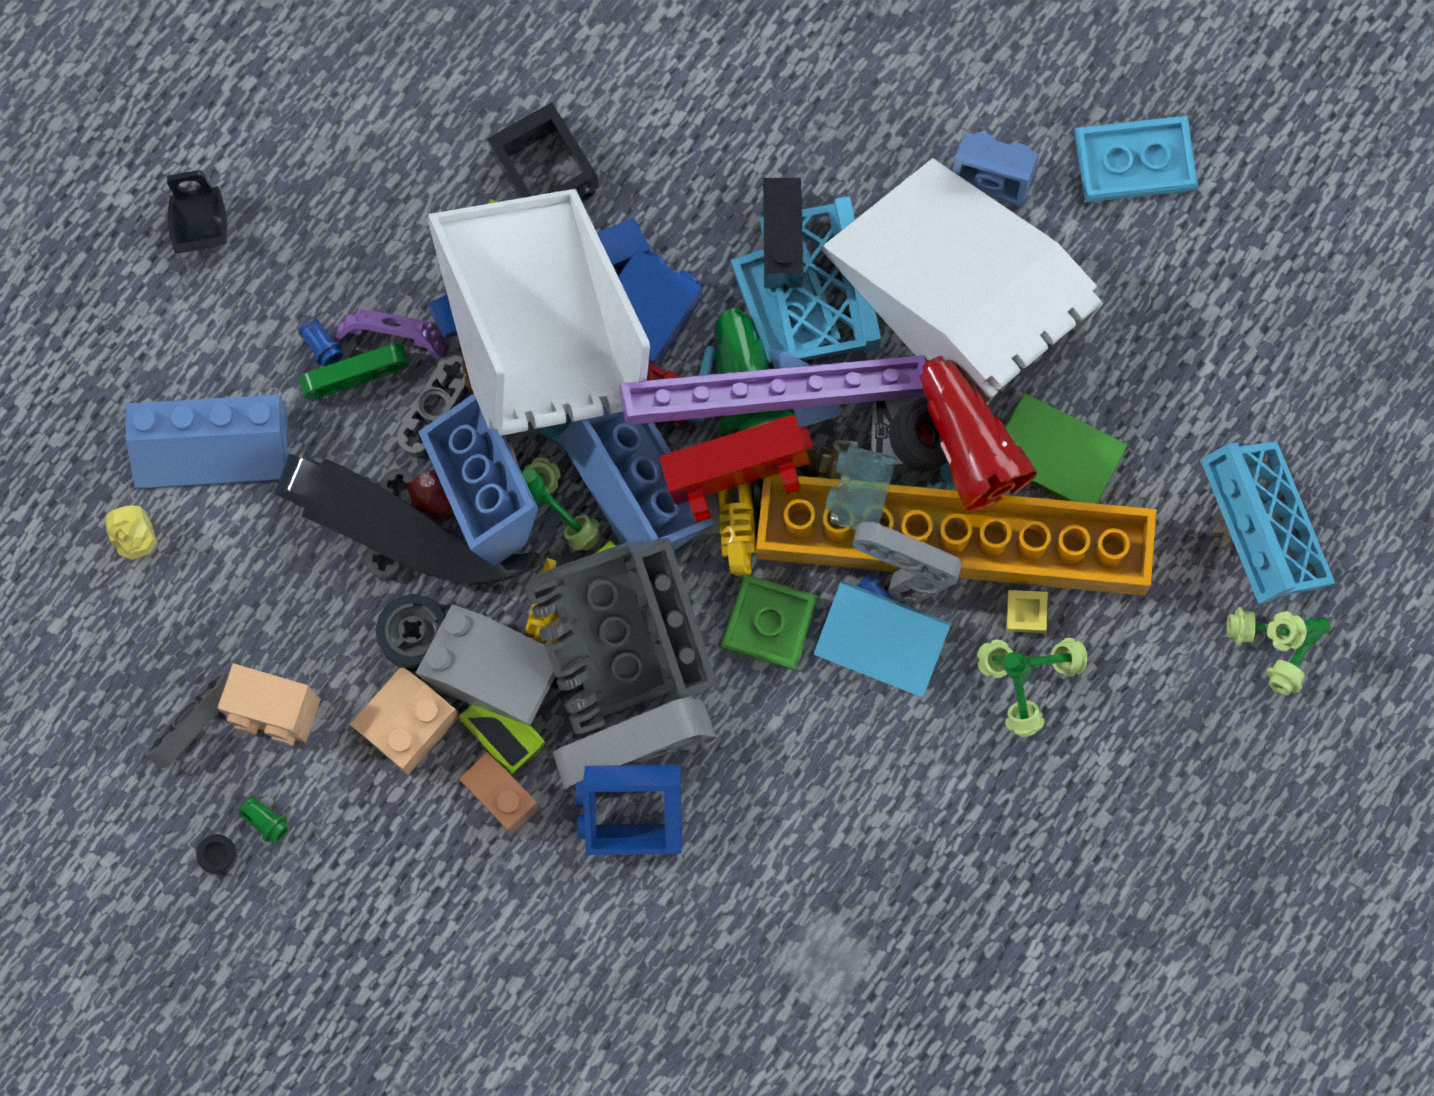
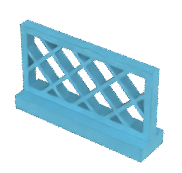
[760,196,881,361]
[1201,441,1335,604]

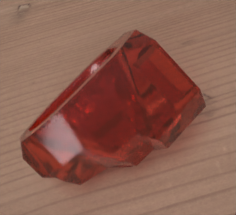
[407,470,455,521]

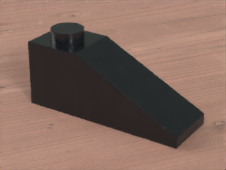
[763,178,803,288]

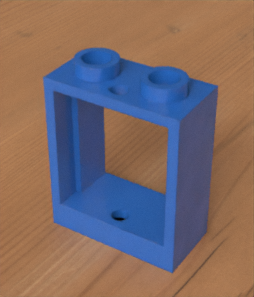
[576,765,682,855]

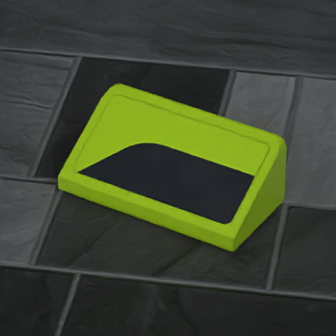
[459,705,545,775]

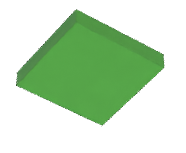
[721,575,818,671]

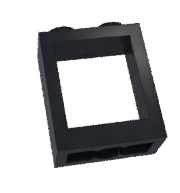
[487,102,599,203]

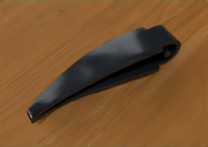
[275,454,541,585]

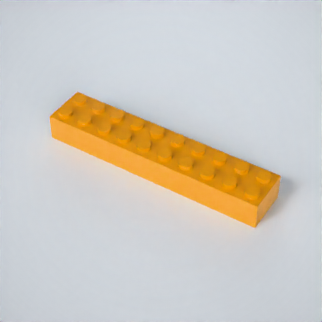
[756,474,1156,596]

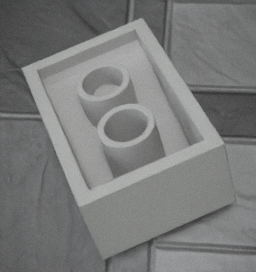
[416,604,555,726]

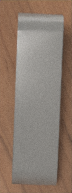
[553,698,717,791]

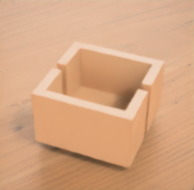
[218,663,321,746]

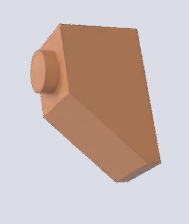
[458,752,541,835]

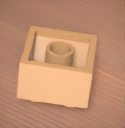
[350,668,460,775]

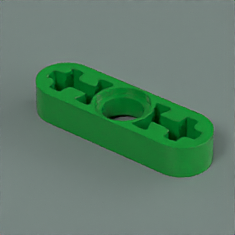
[298,344,410,400]

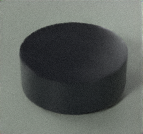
[196,834,238,875]

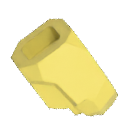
[105,505,157,560]

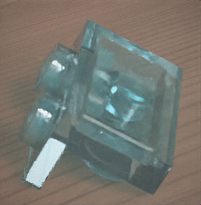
[825,441,896,530]

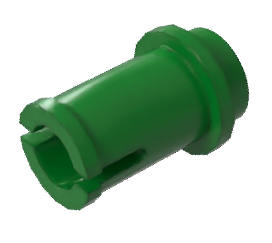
[238,796,290,844]

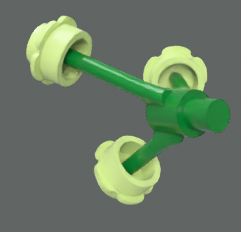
[522,457,600,551]
[1227,607,1331,695]
[977,638,1087,737]

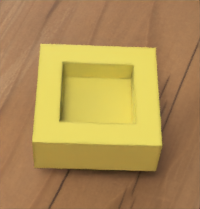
[1006,590,1048,633]

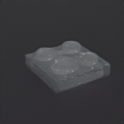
[770,904,883,1019]

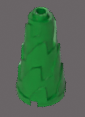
[715,309,793,437]

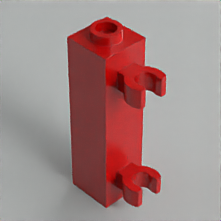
[659,414,814,523]

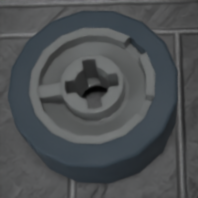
[375,594,446,672]

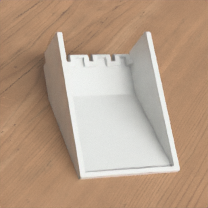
[821,158,1103,405]
[428,189,650,436]

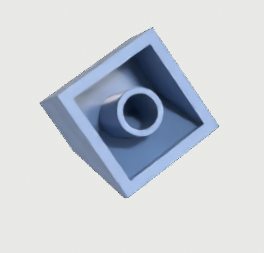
[953,132,1039,207]

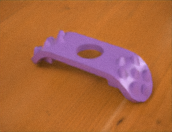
[335,308,447,360]

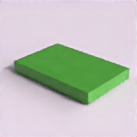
[1006,393,1128,504]

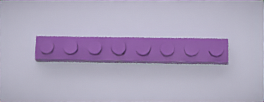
[619,355,926,425]

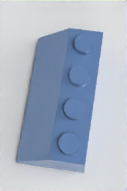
[418,394,539,566]
[126,395,288,489]
[558,407,714,551]

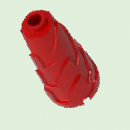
[919,356,1037,511]

